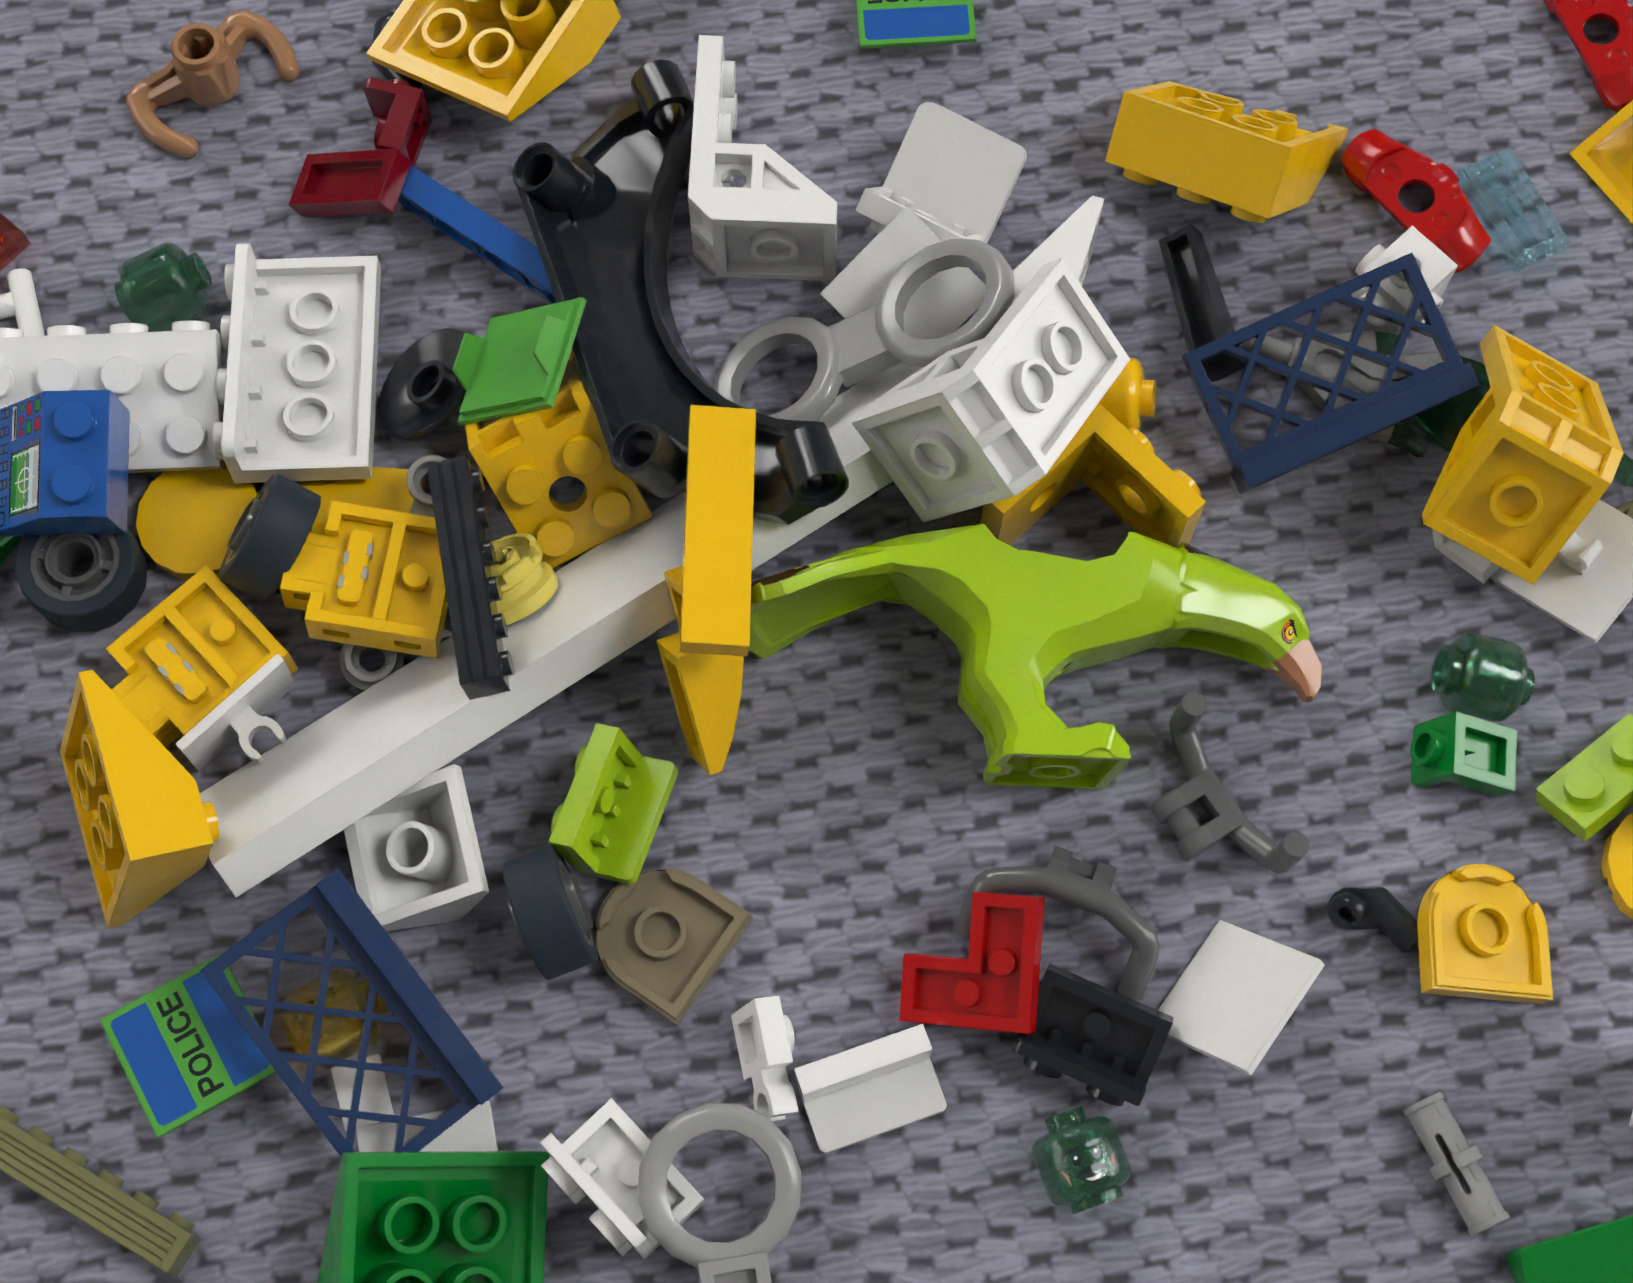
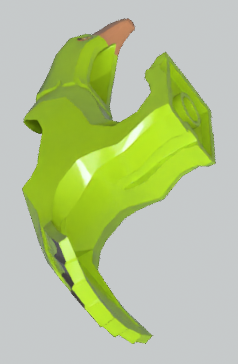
[749,524,1322,789]

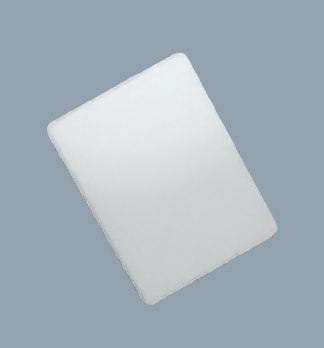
[331,1054,394,1131]

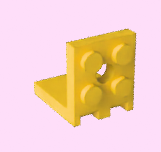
[461,349,653,568]
[980,403,1206,547]

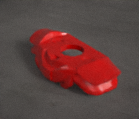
[1544,0,1633,112]
[1342,129,1491,273]

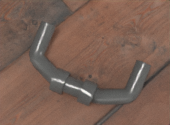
[1150,691,1309,873]
[955,846,1160,1001]

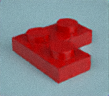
[899,892,1045,1034]

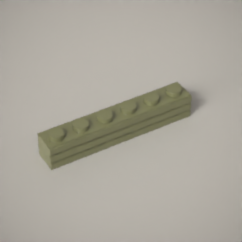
[0,1105,201,1276]

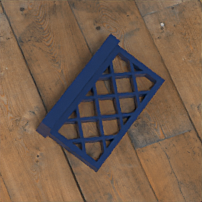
[1182,252,1480,494]
[200,868,504,1157]

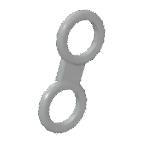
[714,239,1014,421]
[638,1103,802,1283]

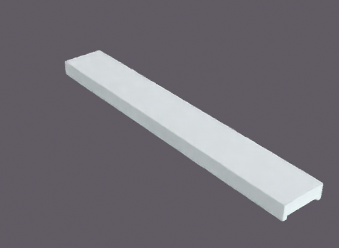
[200,338,931,897]

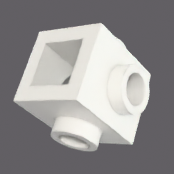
[1351,226,1458,338]

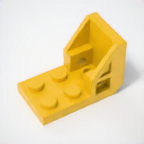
[1422,324,1624,585]

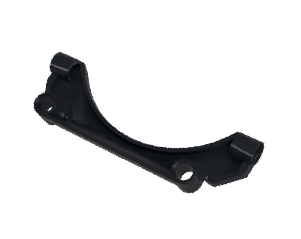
[512,59,849,525]

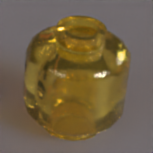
[280,968,387,1069]

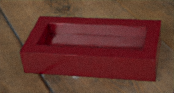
[288,148,412,218]

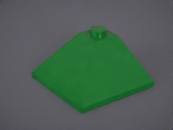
[317,1151,549,1283]

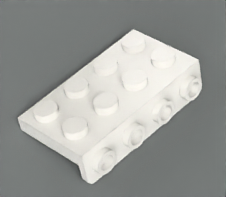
[213,243,381,483]
[0,321,225,473]

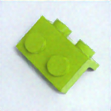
[549,723,679,885]

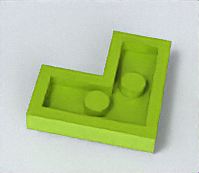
[1536,713,1633,842]

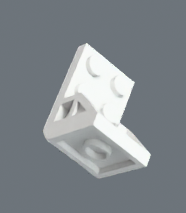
[688,35,837,281]
[852,257,1130,522]

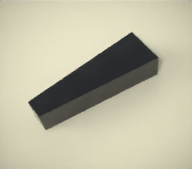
[1158,224,1246,382]

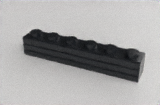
[427,456,514,700]

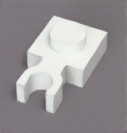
[731,996,799,1122]

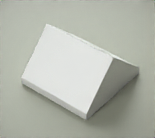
[344,764,489,931]

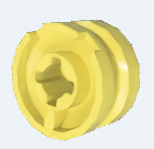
[490,533,559,625]

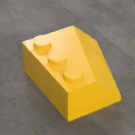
[1105,81,1348,223]

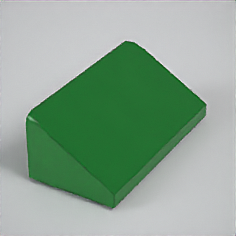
[1505,1215,1633,1283]

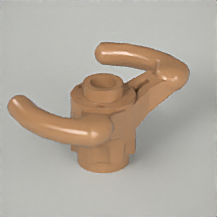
[126,10,300,159]

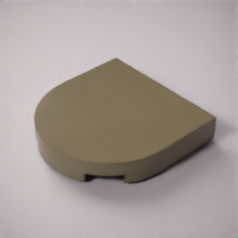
[595,869,753,1027]

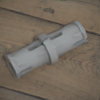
[1403,1092,1511,1236]

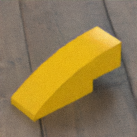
[656,565,744,776]

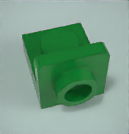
[1410,711,1517,797]

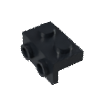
[1013,963,1174,1106]

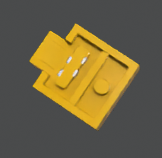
[280,500,448,659]
[105,565,299,748]

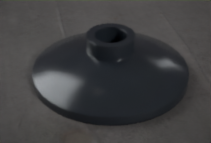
[379,328,466,439]

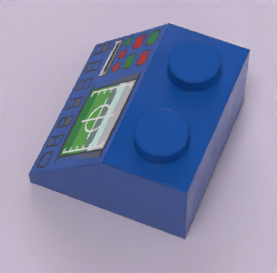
[0,390,130,536]

